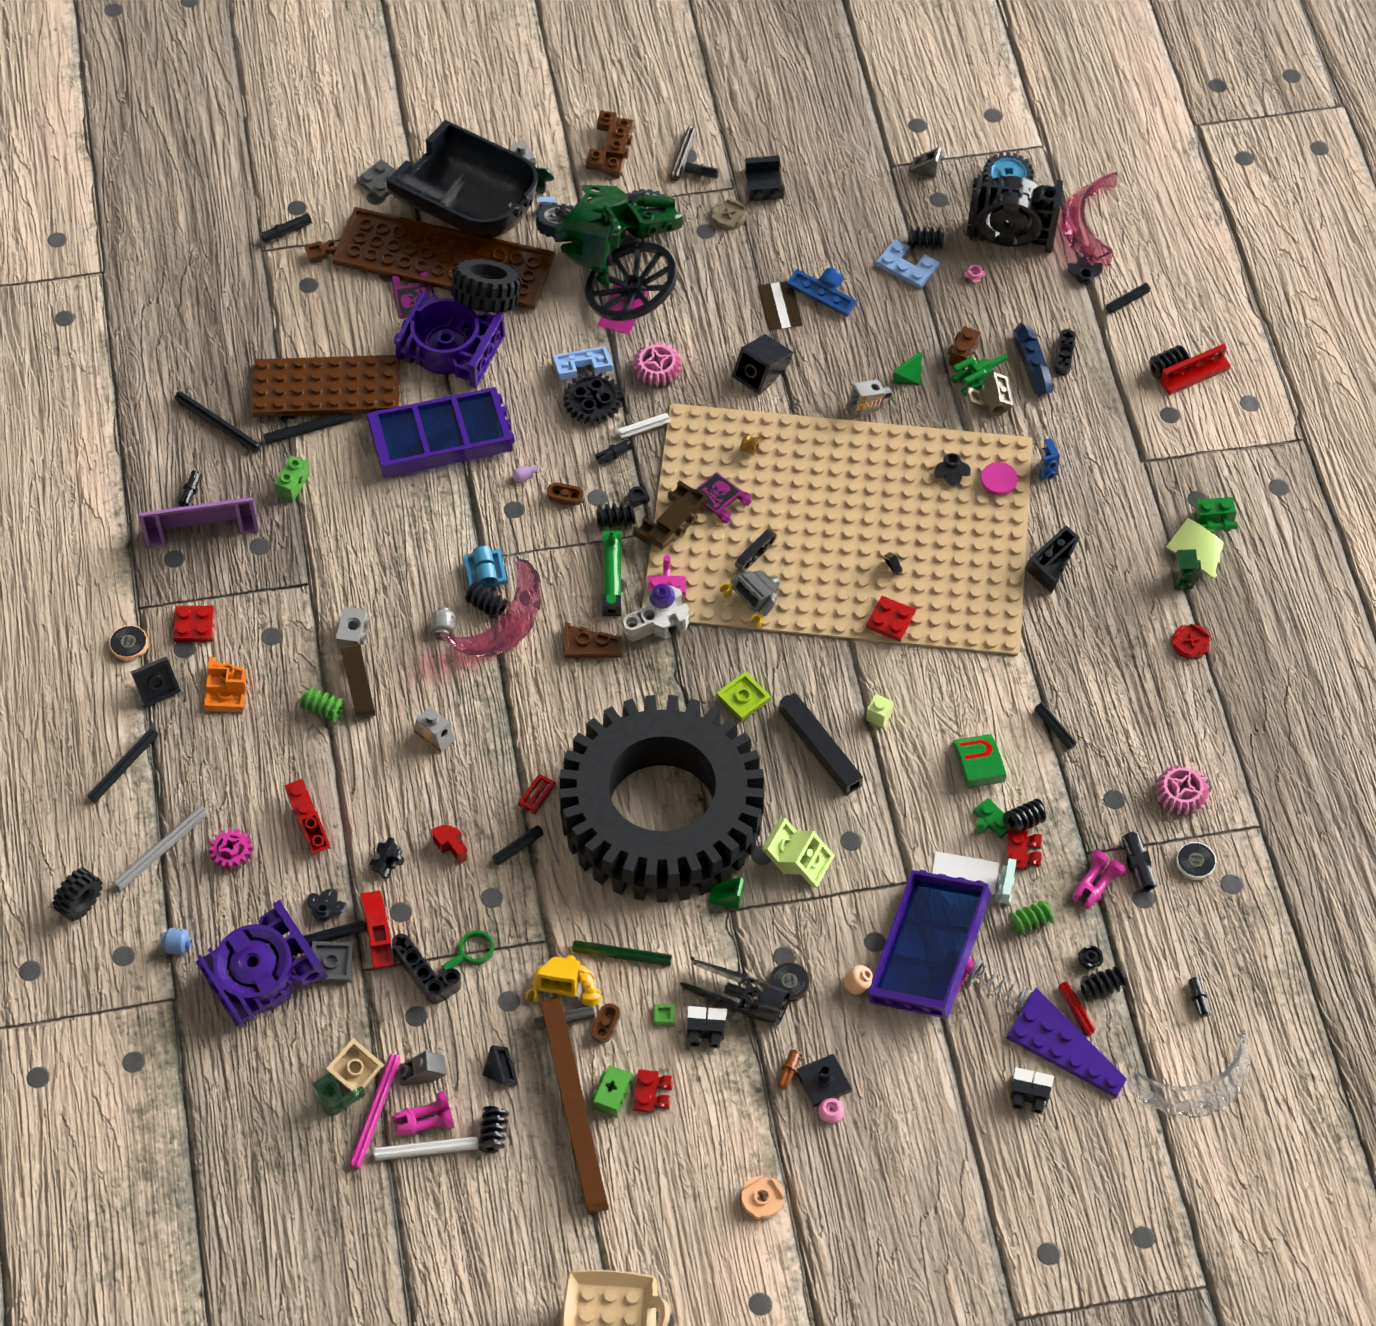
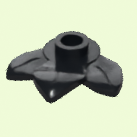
[1067,256,1103,284]
[934,453,971,486]
[307,889,347,922]

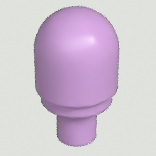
[512,465,538,482]

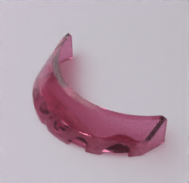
[1061,172,1118,265]
[439,559,541,657]

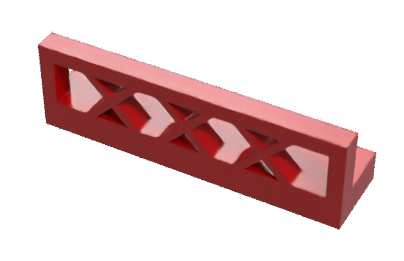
[1160,344,1231,396]

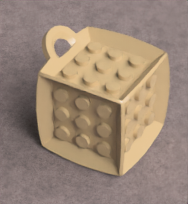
[562,1270,670,1326]

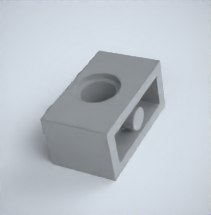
[336,607,370,649]

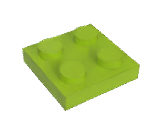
[716,671,771,722]

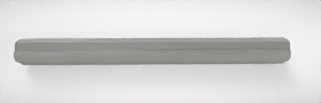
[113,806,208,890]

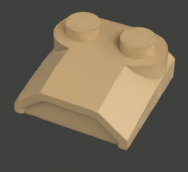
[325,1038,384,1097]

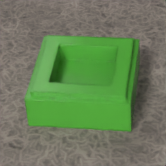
[653,1004,675,1026]

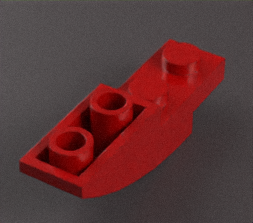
[284,778,331,855]
[360,890,394,970]

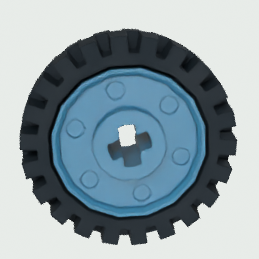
[982,152,1034,183]

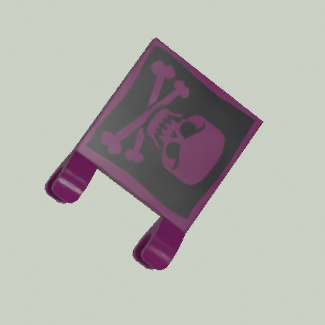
[392,271,432,318]
[696,472,752,524]

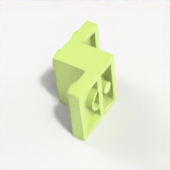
[762,818,835,887]

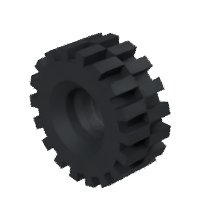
[52,868,103,921]

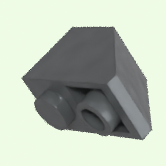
[398,1051,446,1086]

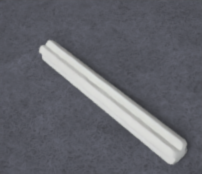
[374,1137,478,1161]

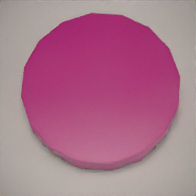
[981,462,1018,496]

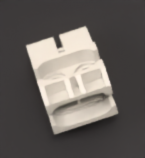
[623,585,690,641]

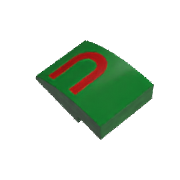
[953,734,1007,788]

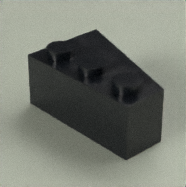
[1024,525,1080,593]

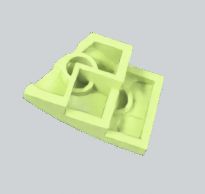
[1166,518,1224,579]

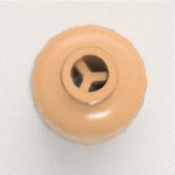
[844,965,873,995]

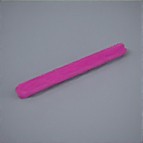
[350,1053,400,1169]

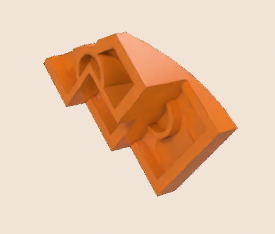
[204,656,247,713]

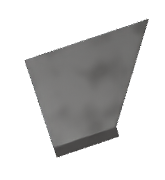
[910,147,943,178]

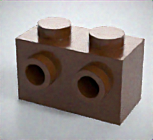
[948,326,981,370]

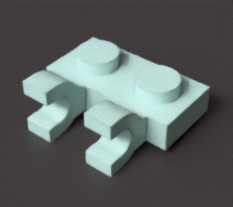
[994,858,1017,905]

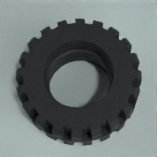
[451,259,522,313]

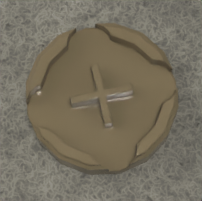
[712,199,746,230]

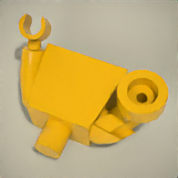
[525,955,601,1006]

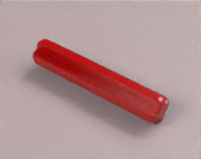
[1058,981,1096,1036]

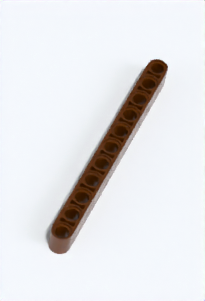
[540,997,609,1215]

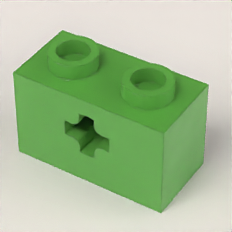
[274,455,310,502]
[591,1065,633,1117]

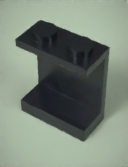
[745,156,784,201]

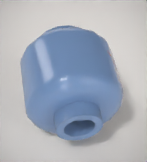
[161,928,193,955]

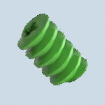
[299,687,343,722]
[1008,900,1054,936]

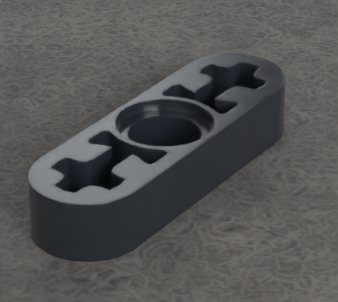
[1054,329,1076,376]
[735,529,777,571]

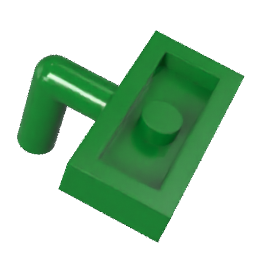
[973,798,1010,839]

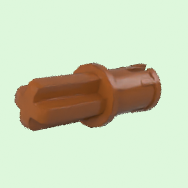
[777,1049,802,1090]

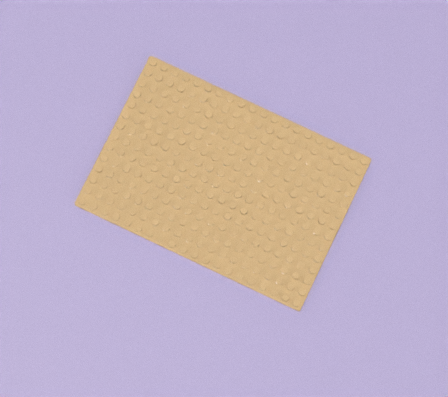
[642,404,1032,656]

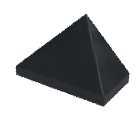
[482,1045,518,1086]

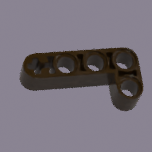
[341,644,376,720]

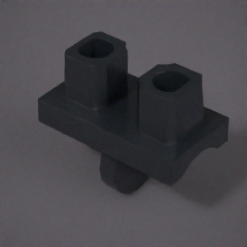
[369,837,405,879]

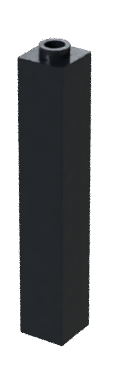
[779,692,863,796]

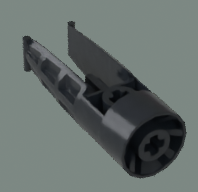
[680,957,790,1027]

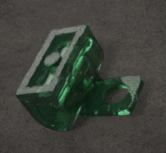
[312,1073,365,1116]

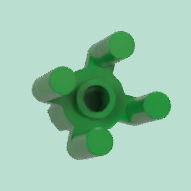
[951,354,1008,396]

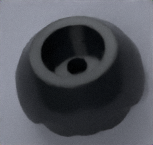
[1078,945,1104,970]

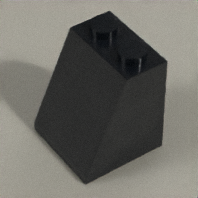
[731,334,793,395]

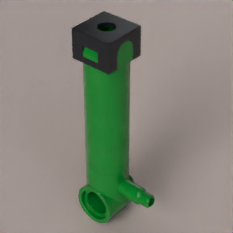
[602,531,621,616]

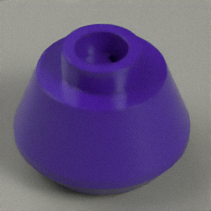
[649,584,675,609]

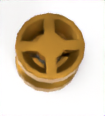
[740,433,761,455]

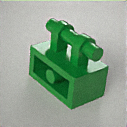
[1193,497,1238,533]

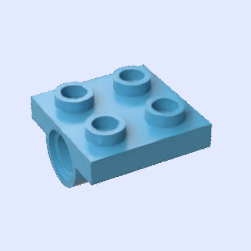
[463,546,507,588]

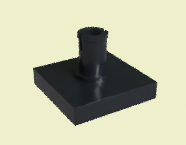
[130,656,181,707]
[797,1053,852,1107]

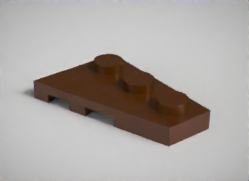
[564,622,622,658]

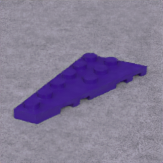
[1006,988,1127,1098]

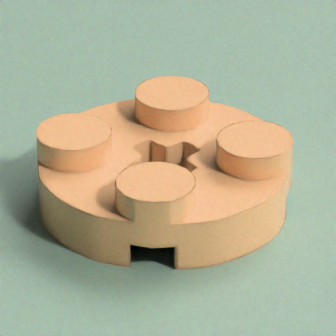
[741,1176,784,1220]

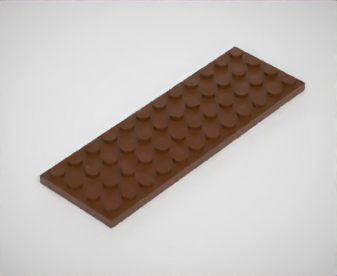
[332,207,555,310]

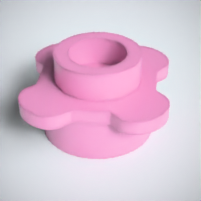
[964,265,985,283]

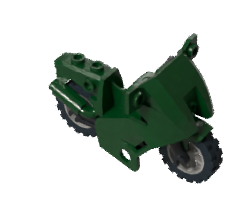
[536,185,683,290]

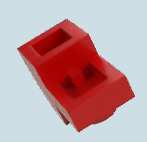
[430,825,467,864]

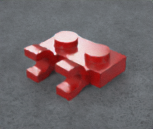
[1007,830,1042,870]
[633,1069,673,1113]

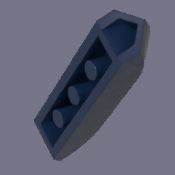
[1013,322,1053,394]

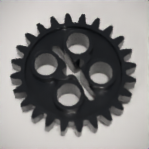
[563,372,622,425]

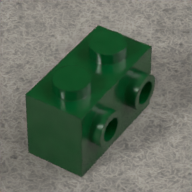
[1171,549,1201,590]

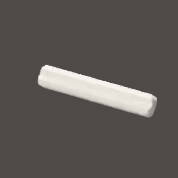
[618,413,670,439]

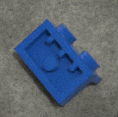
[1039,438,1060,481]

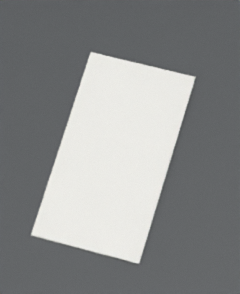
[932,851,999,894]

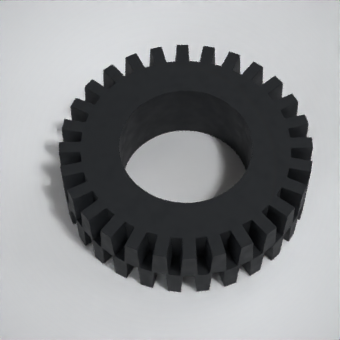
[559,695,765,902]

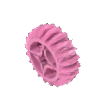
[633,342,682,387]
[1155,764,1209,815]

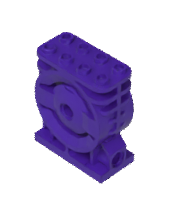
[394,291,505,389]
[195,900,328,1028]

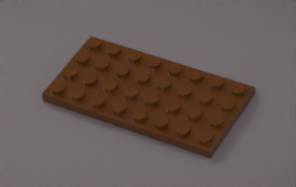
[252,355,400,417]

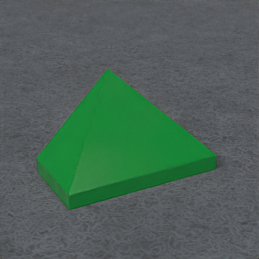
[892,352,922,385]

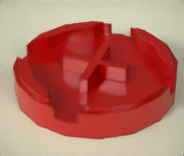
[1172,624,1211,659]

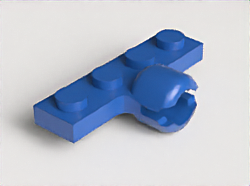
[787,267,857,317]

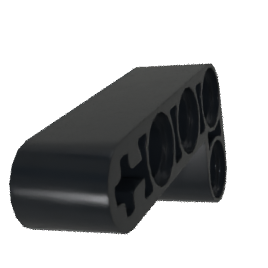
[392,934,462,1004]

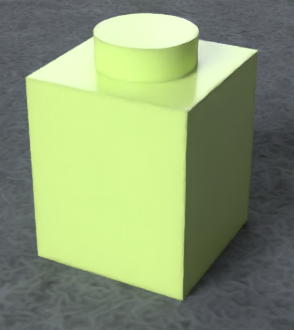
[866,694,893,728]

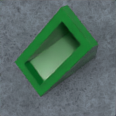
[709,877,744,909]

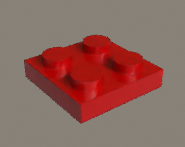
[866,595,916,642]
[173,605,215,642]

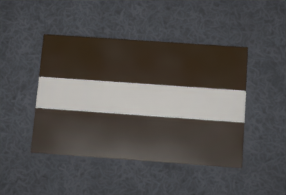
[758,281,803,330]

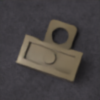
[966,372,1014,416]

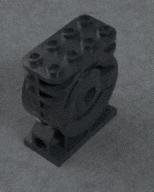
[966,174,1063,253]

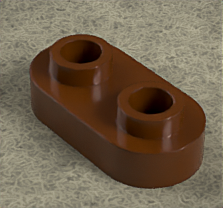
[547,482,584,506]
[592,1003,620,1043]

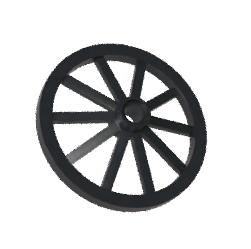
[585,242,678,321]

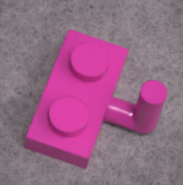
[648,555,686,596]

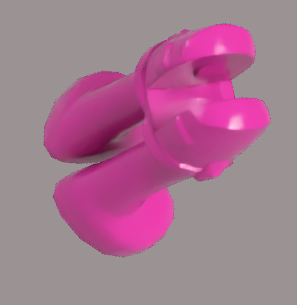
[1072,850,1125,909]
[392,1090,455,1136]

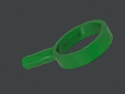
[441,930,494,971]

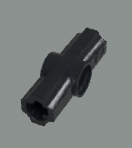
[1121,831,1157,892]

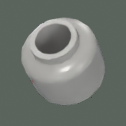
[430,607,455,637]

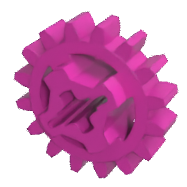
[209,828,253,871]

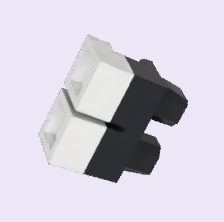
[687,1006,727,1048]
[1010,1067,1054,1114]

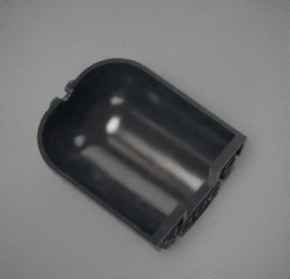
[386,120,538,238]

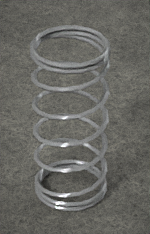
[967,959,1033,1013]

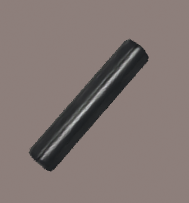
[1105,283,1151,314]
[1035,703,1077,750]
[492,825,544,865]

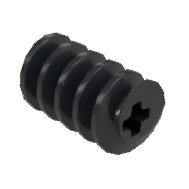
[908,226,944,249]
[1149,345,1190,379]
[596,501,635,528]
[465,581,509,618]
[1003,798,1046,833]
[1080,966,1126,1002]
[478,1106,509,1153]

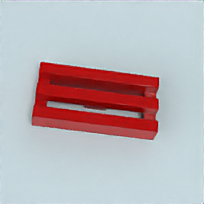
[518,773,556,815]

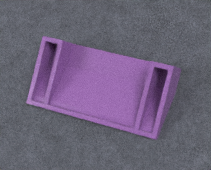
[138,497,259,547]

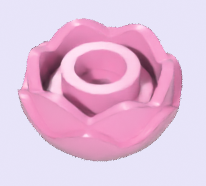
[818,1098,844,1124]

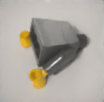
[720,570,780,628]

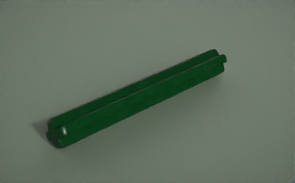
[572,940,672,966]

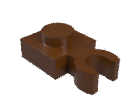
[304,240,337,263]

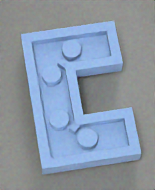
[876,239,940,289]
[553,346,613,380]

